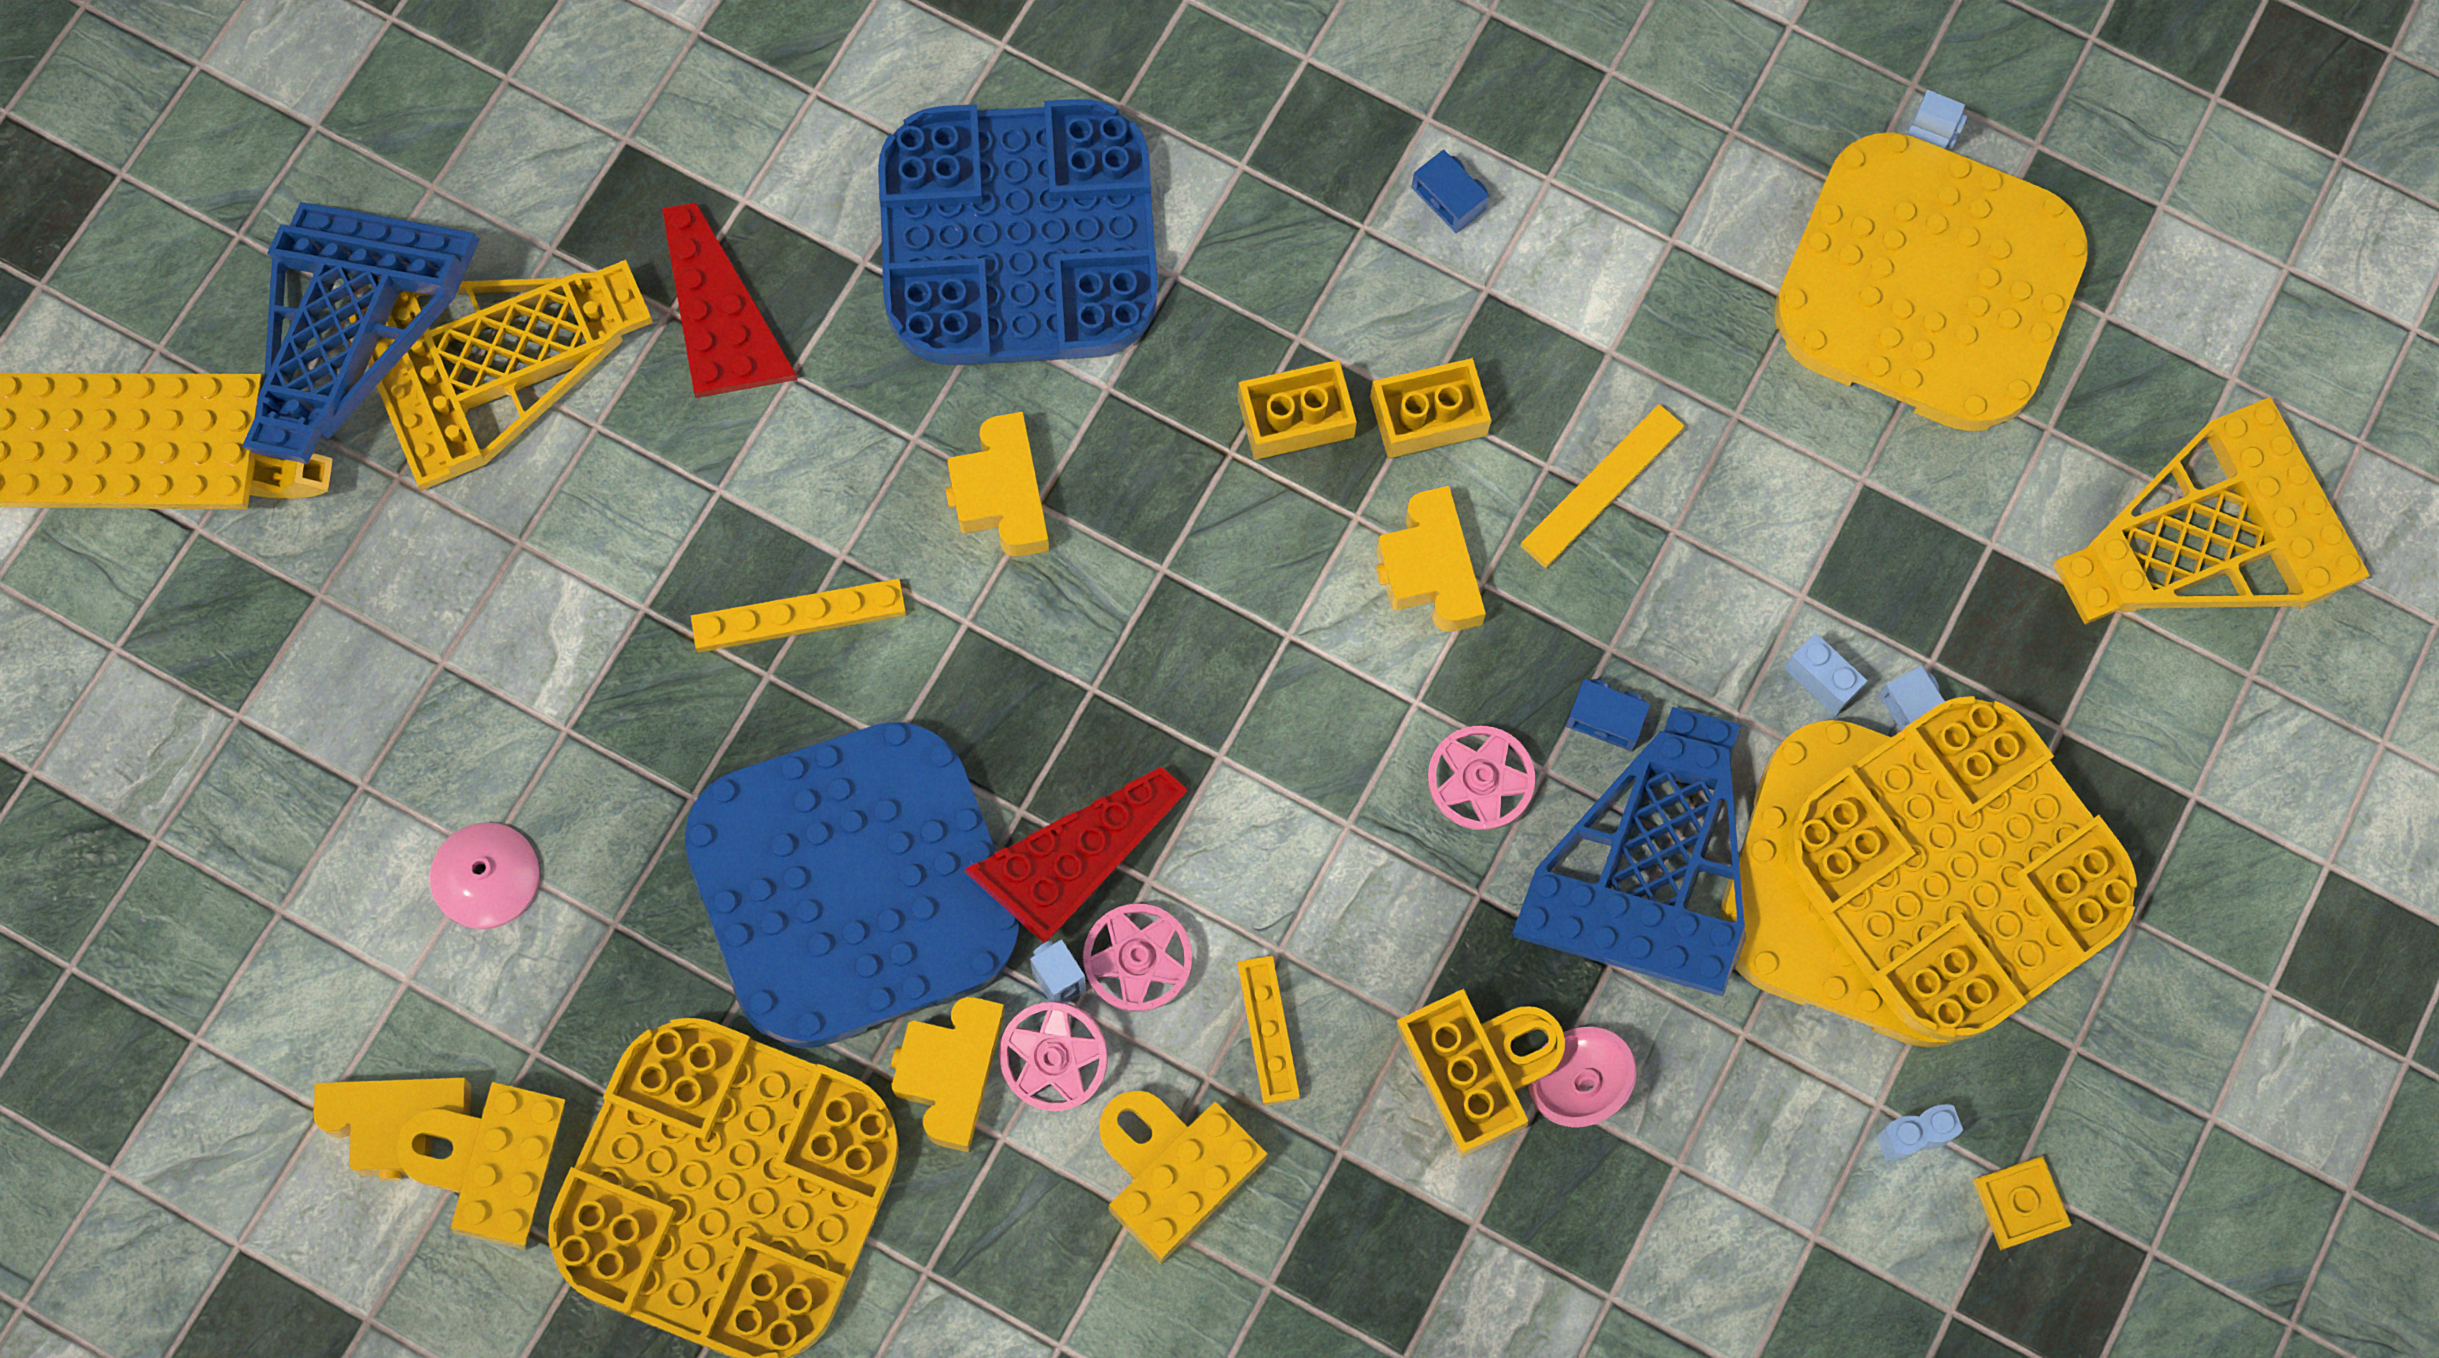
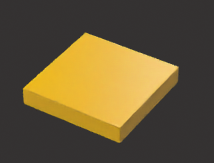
[1973,1156,2072,1251]

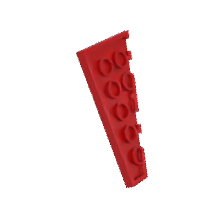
[662,202,797,398]
[964,766,1188,943]

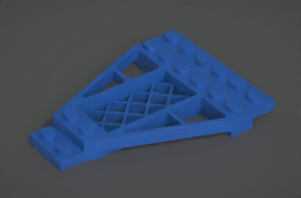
[242,202,480,464]
[1513,707,1746,997]

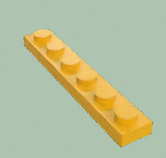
[691,579,906,653]

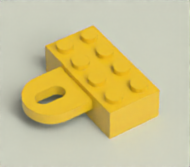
[1397,989,1565,1159]
[396,1082,566,1250]
[1099,1091,1267,1264]

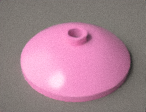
[430,823,540,929]
[1528,1027,1637,1127]

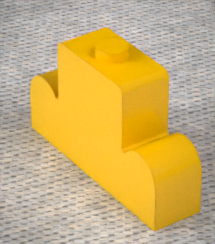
[945,411,1049,557]
[1375,486,1486,632]
[891,997,1005,1153]
[313,1078,471,1181]

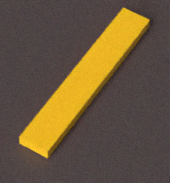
[1520,404,1684,569]

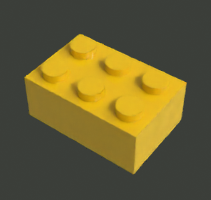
[1370,358,1491,459]
[1237,360,1357,460]

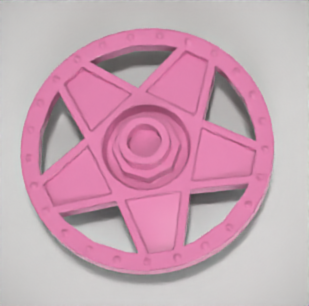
[1428,726,1535,830]
[1083,904,1192,1012]
[999,1001,1108,1111]

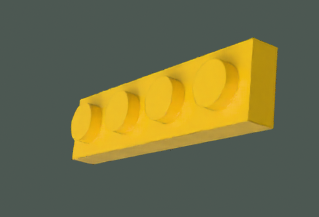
[1237,955,1300,1106]

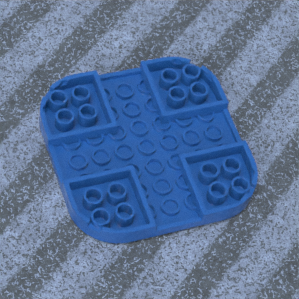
[878,99,1158,365]
[685,722,1019,1048]

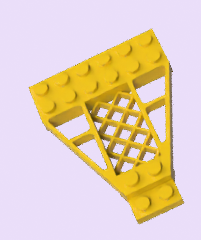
[349,260,653,491]
[2053,397,2370,625]

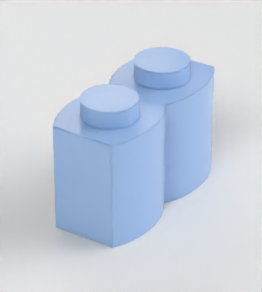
[1907,90,1968,149]
[1876,1104,1963,1161]

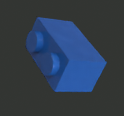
[1411,149,1489,234]
[1565,679,1650,752]

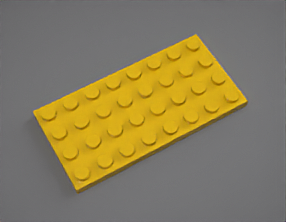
[0,373,264,510]

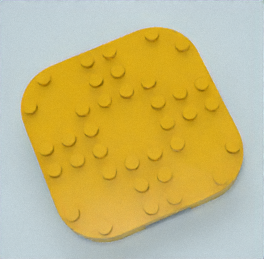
[1774,132,2087,431]
[1787,696,2137,1041]
[1719,720,1960,1048]
[548,1018,899,1358]

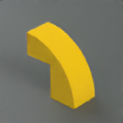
[250,453,333,499]

